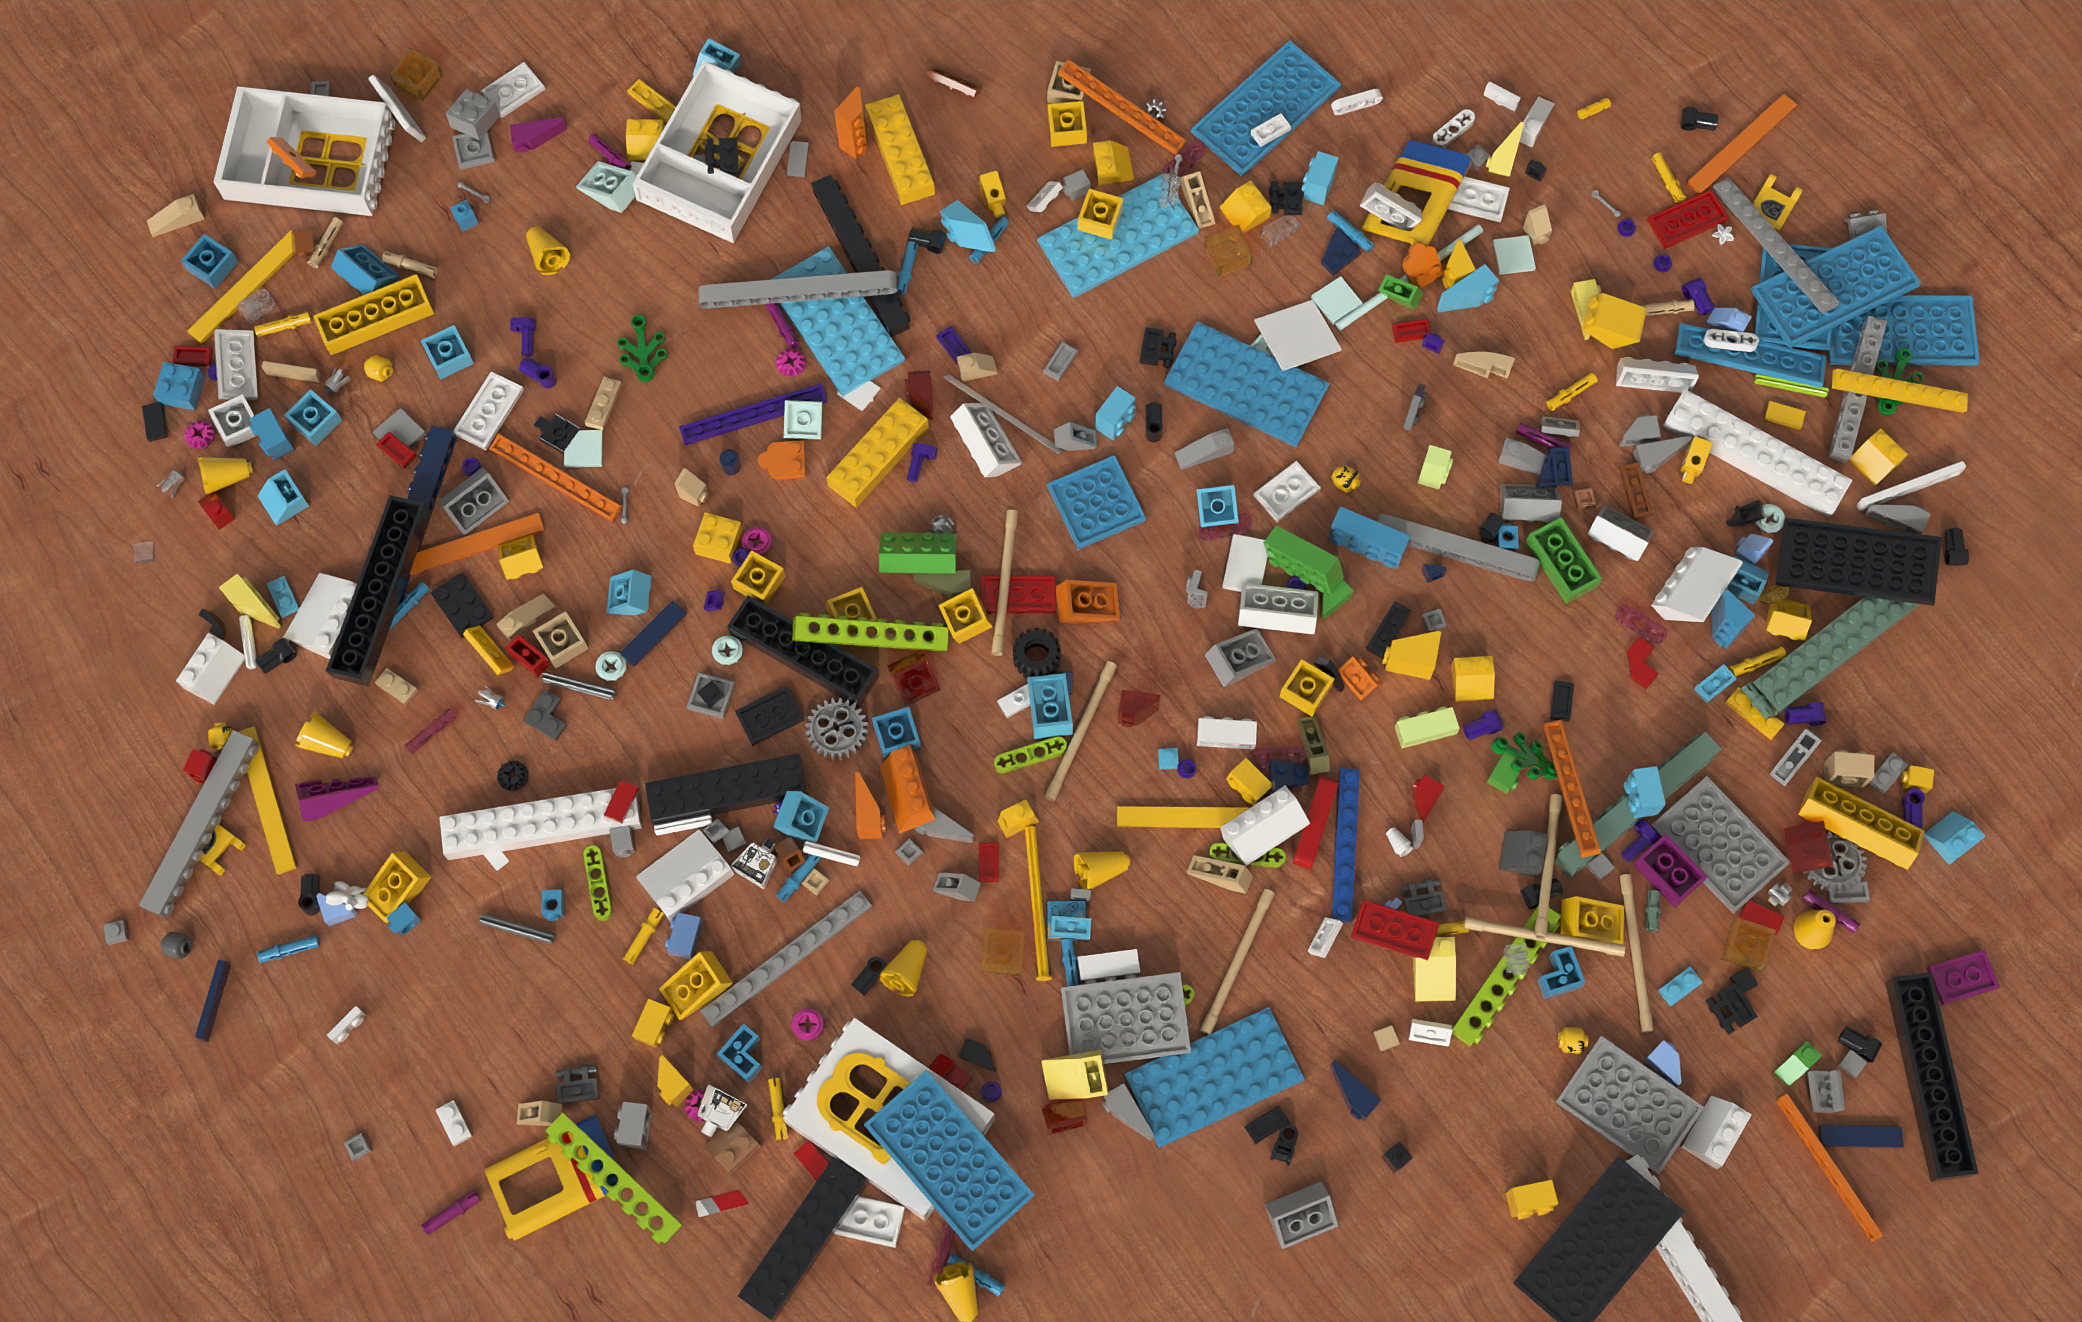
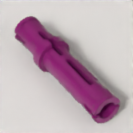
[588,134,632,171]
[765,303,800,349]
[1516,423,1572,452]
[1802,889,1861,934]
[421,1190,481,1235]

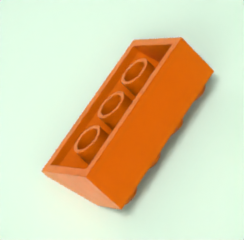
[834,86,867,159]
[880,745,936,833]

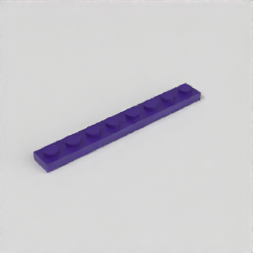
[679,383,827,446]

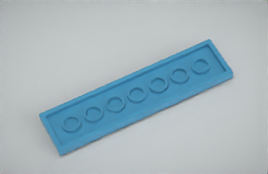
[1675,323,1827,388]

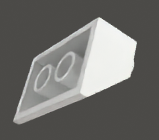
[1360,182,1422,231]
[176,633,245,705]
[1681,1096,1752,1170]

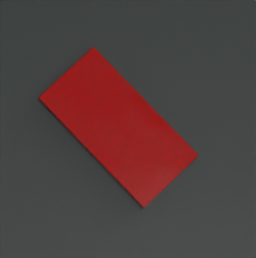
[1647,189,1729,249]
[980,575,1056,613]
[1351,899,1440,962]

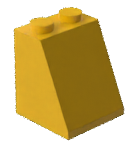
[1582,293,1647,349]
[1382,631,1441,680]

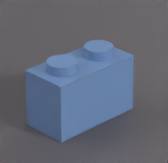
[665,912,703,959]

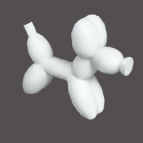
[326,881,368,910]

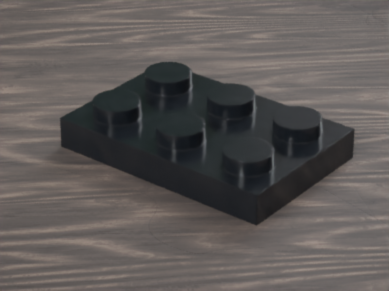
[431,572,494,639]
[735,686,805,746]

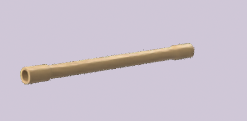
[991,510,1018,656]
[1044,661,1117,802]
[1534,794,1562,940]
[1619,874,1654,1033]
[1200,889,1275,1035]
[1464,917,1625,957]

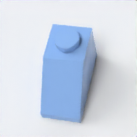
[1705,308,1752,332]
[1735,533,1773,565]
[1644,1040,1681,1087]

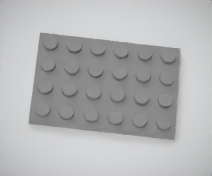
[1651,776,1791,914]
[1061,972,1191,1064]
[1555,1036,1705,1175]

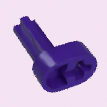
[510,317,536,357]
[907,443,938,483]
[1621,819,1660,863]

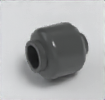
[161,932,193,959]

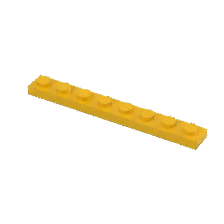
[1832,369,1968,413]

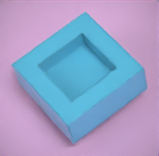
[1158,748,1179,770]

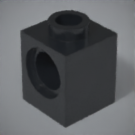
[1382,1142,1413,1174]

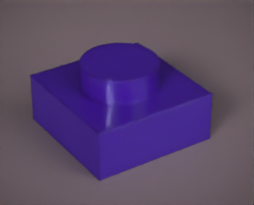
[1422,333,1444,354]
[704,589,725,612]

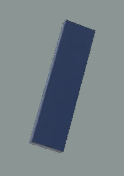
[620,600,687,667]
[195,960,231,1042]
[1819,1125,1904,1148]

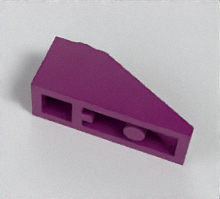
[510,117,567,152]

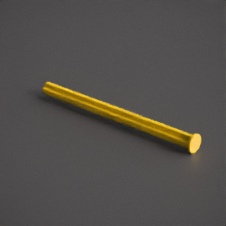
[1025,826,1052,981]

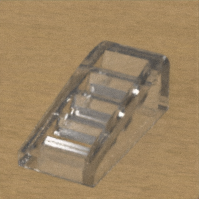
[1260,215,1302,247]

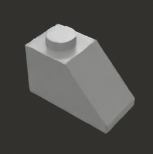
[1619,414,1661,447]
[1054,422,1097,451]
[933,873,981,901]

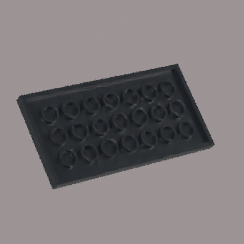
[1775,518,1942,606]
[1513,1156,1685,1322]

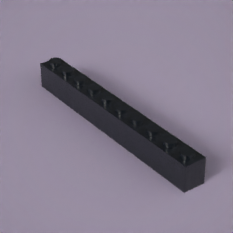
[811,175,911,337]

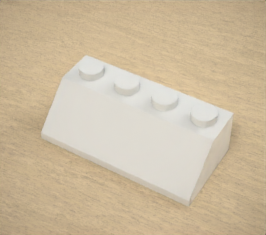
[1616,357,1699,393]
[950,403,1022,477]
[1238,583,1318,634]
[1221,786,1310,866]

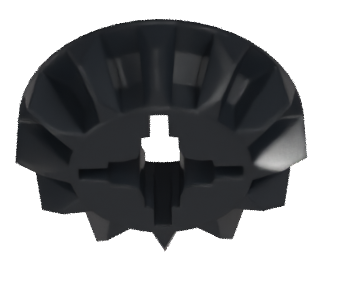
[497,761,528,791]

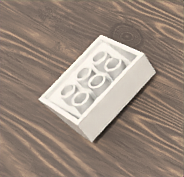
[1651,547,1743,622]
[283,573,357,659]
[636,830,734,922]

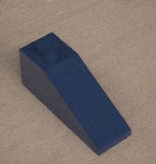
[1330,1060,1381,1121]

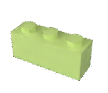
[1418,445,1453,490]
[1395,707,1460,748]

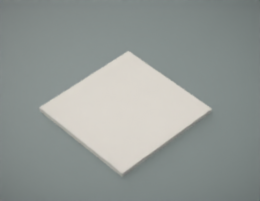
[1254,300,1342,371]

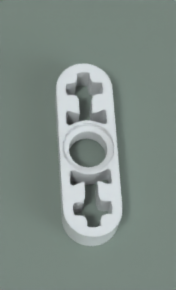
[1331,89,1383,115]
[1432,109,1475,148]
[1703,329,1759,352]

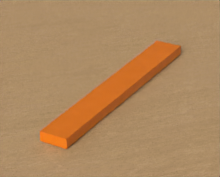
[1058,59,1186,156]
[1687,94,1797,194]
[489,433,623,522]
[410,513,545,575]
[1543,719,1601,858]
[1776,1094,1884,1241]

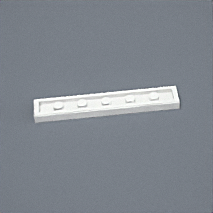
[1856,461,1966,511]

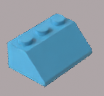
[331,244,401,295]
[1711,589,1756,649]

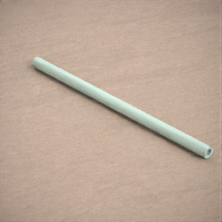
[1335,225,1483,331]

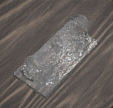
[1159,169,1180,210]

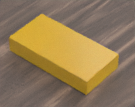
[1764,401,1806,430]

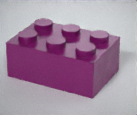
[1633,834,1708,908]

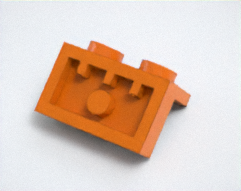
[1338,656,1382,701]

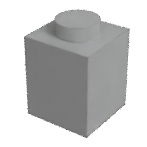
[1062,169,1091,201]
[609,825,635,858]

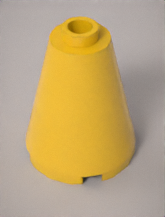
[526,226,570,275]
[198,457,253,494]
[295,712,354,759]
[1073,851,1130,890]
[1793,910,1836,950]
[880,939,928,997]
[933,1262,978,1322]

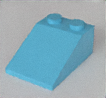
[940,200,996,252]
[1437,264,1499,312]
[1027,673,1073,739]

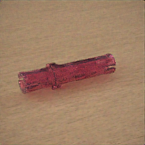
[404,708,457,754]
[927,1224,955,1288]

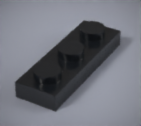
[1366,601,1411,659]

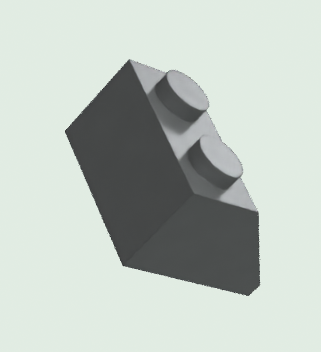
[1499,830,1548,878]

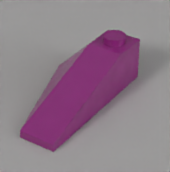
[295,777,379,821]

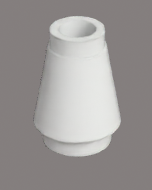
[1386,827,1413,857]

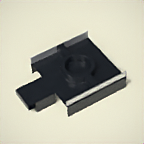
[534,413,581,454]

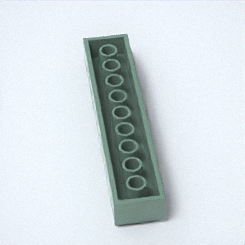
[1752,597,1920,717]
[1554,732,1722,879]

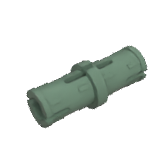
[1741,682,1776,720]
[1645,890,1662,932]

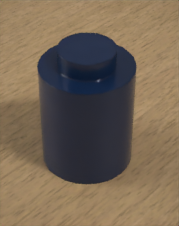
[720,449,741,475]

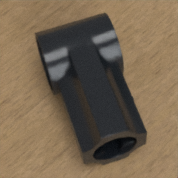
[1681,107,1718,131]
[908,227,947,254]
[1145,402,1163,443]
[1479,513,1504,543]
[1944,528,1969,566]
[255,638,297,674]
[298,874,320,916]
[1520,878,1563,909]
[851,957,886,996]
[1837,1026,1882,1063]

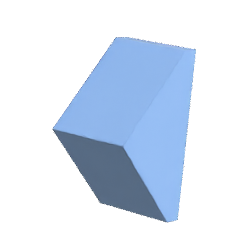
[316,893,358,926]

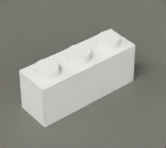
[1197,716,1257,749]
[1078,949,1140,984]

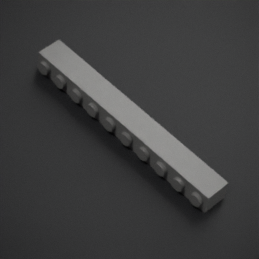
[139,730,260,919]

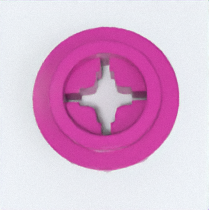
[776,348,806,377]
[184,420,215,449]
[742,527,772,555]
[792,1009,824,1041]
[684,1089,706,1122]

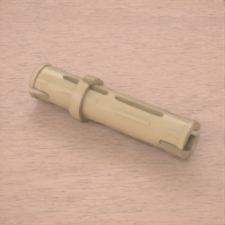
[307,217,344,268]
[382,251,438,278]
[1639,299,1694,316]

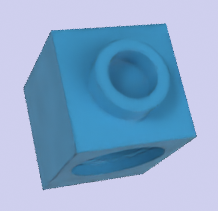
[450,200,478,232]
[1496,524,1519,552]
[541,890,565,921]
[386,902,421,936]

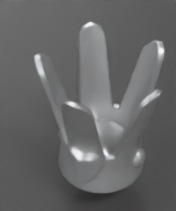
[324,367,351,394]
[157,470,185,498]
[475,685,505,710]

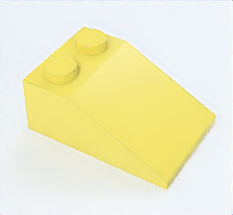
[1412,937,1456,1002]

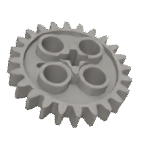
[805,698,868,760]
[1800,831,1867,893]

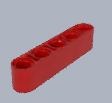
[1293,775,1339,870]

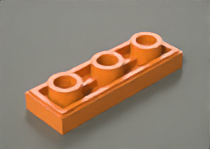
[267,137,316,178]

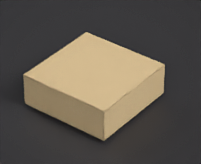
[802,868,830,896]
[1373,1025,1400,1052]

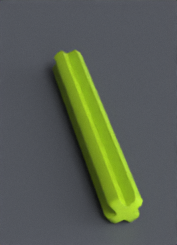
[1754,373,1829,397]

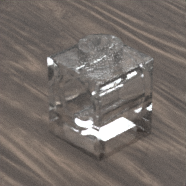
[1503,943,1530,975]

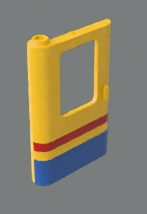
[1361,140,1472,245]
[484,1114,618,1241]

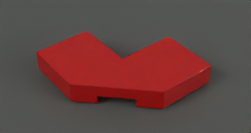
[1627,636,1659,689]

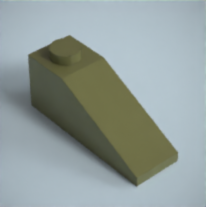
[913,570,971,598]
[1297,715,1330,775]

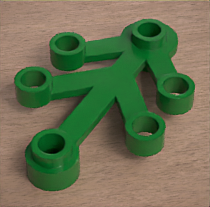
[617,314,668,382]
[1875,348,1924,416]
[1490,732,1557,780]

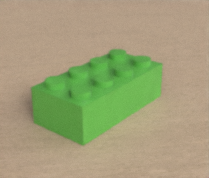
[1526,517,1602,604]
[1263,525,1344,594]
[879,532,957,574]

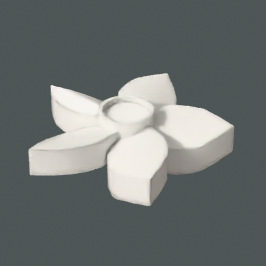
[1712,224,1734,245]

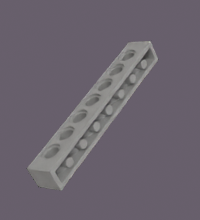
[1827,316,1887,464]

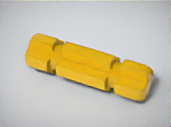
[1577,98,1611,119]

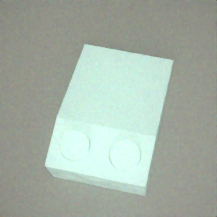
[576,161,637,213]

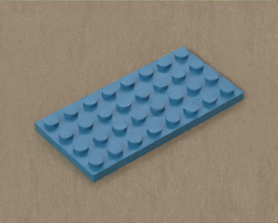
[1191,40,1341,177]
[1751,225,1921,349]
[1828,295,1980,366]
[1164,321,1330,448]
[1124,1007,1305,1148]
[864,1070,1035,1251]

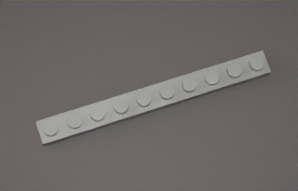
[1713,177,1839,314]
[701,891,872,1028]

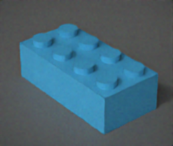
[1328,506,1411,569]

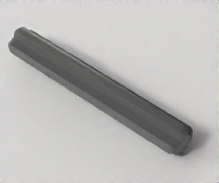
[542,671,616,700]
[479,913,556,944]

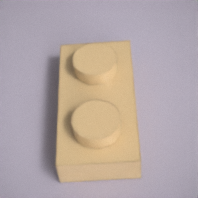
[375,668,418,706]

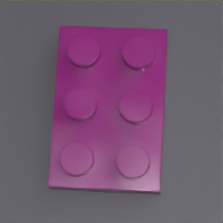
[1927,950,2000,1006]

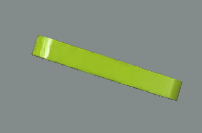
[994,737,1067,773]
[1209,843,1286,868]
[583,845,612,921]

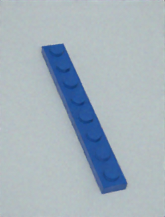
[1332,768,1360,923]

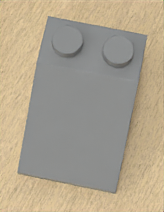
[1205,628,1276,687]

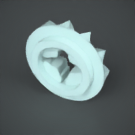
[1755,504,1785,533]
[712,636,743,666]
[596,651,626,681]

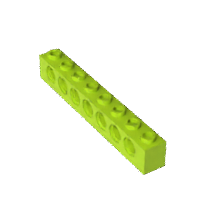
[792,613,949,652]
[1452,907,1561,1046]
[546,1113,683,1244]

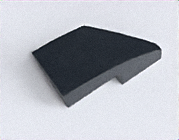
[1726,500,1765,527]
[198,608,225,640]
[1313,656,1344,692]
[958,1038,997,1072]

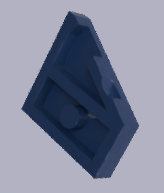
[1321,228,1361,276]
[1536,447,1573,488]
[1269,759,1310,793]

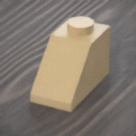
[1523,204,1552,246]
[957,353,998,382]
[674,468,709,507]
[517,1101,562,1126]

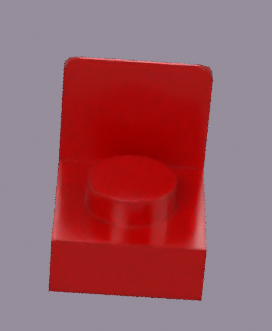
[928,1053,971,1091]

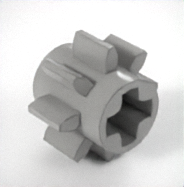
[1144,97,1168,120]
[930,515,954,533]
[1768,882,1793,907]

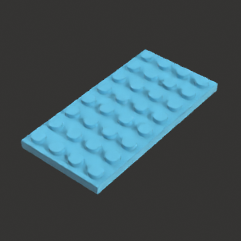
[1037,174,1199,298]
[770,247,905,397]

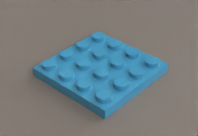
[1047,455,1146,550]

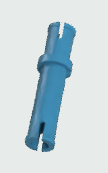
[1327,210,1375,253]
[969,216,1010,264]
[896,241,919,295]
[389,581,430,631]
[775,854,822,903]
[257,935,320,964]
[1061,939,1079,987]
[946,1253,1006,1297]

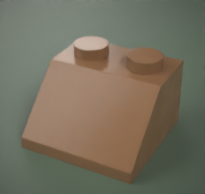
[704,1120,761,1176]

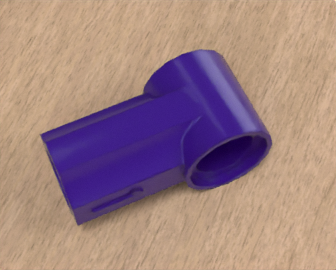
[1682,278,1715,316]
[519,357,556,388]
[1785,702,1827,726]
[1462,709,1505,741]
[1901,789,1925,829]

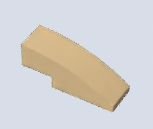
[1453,352,1515,378]

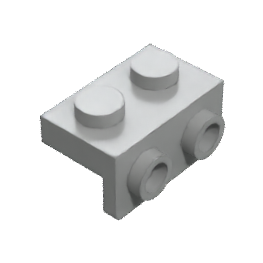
[1844,210,1887,240]
[1186,570,1208,608]
[1808,1070,1845,1113]

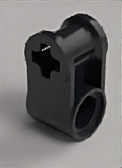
[1270,1124,1298,1166]

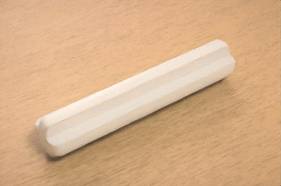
[239,615,258,669]
[654,814,712,835]
[803,841,860,866]

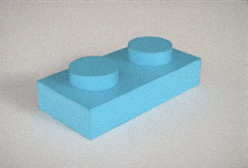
[267,576,299,618]
[1694,664,1737,703]
[1050,916,1091,940]
[1658,967,1703,1007]

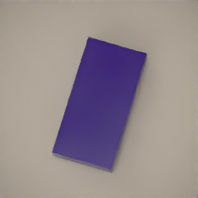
[936,326,972,364]

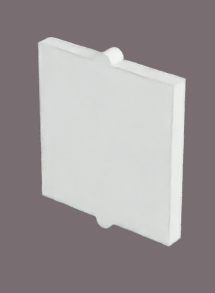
[837,381,881,411]

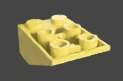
[219,573,281,628]
[1041,1050,1108,1100]

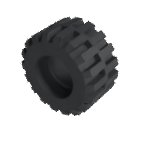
[1013,628,1061,678]

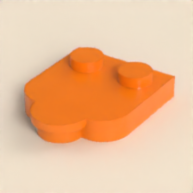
[1402,242,1445,289]
[758,440,806,479]

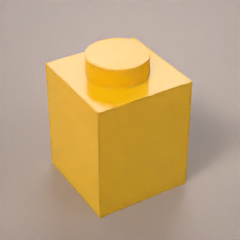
[1901,765,1934,793]

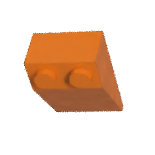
[1056,580,1120,624]
[855,772,886,840]

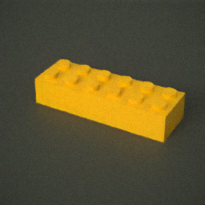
[865,94,935,205]
[313,274,434,356]
[826,397,929,508]
[1798,776,1925,870]

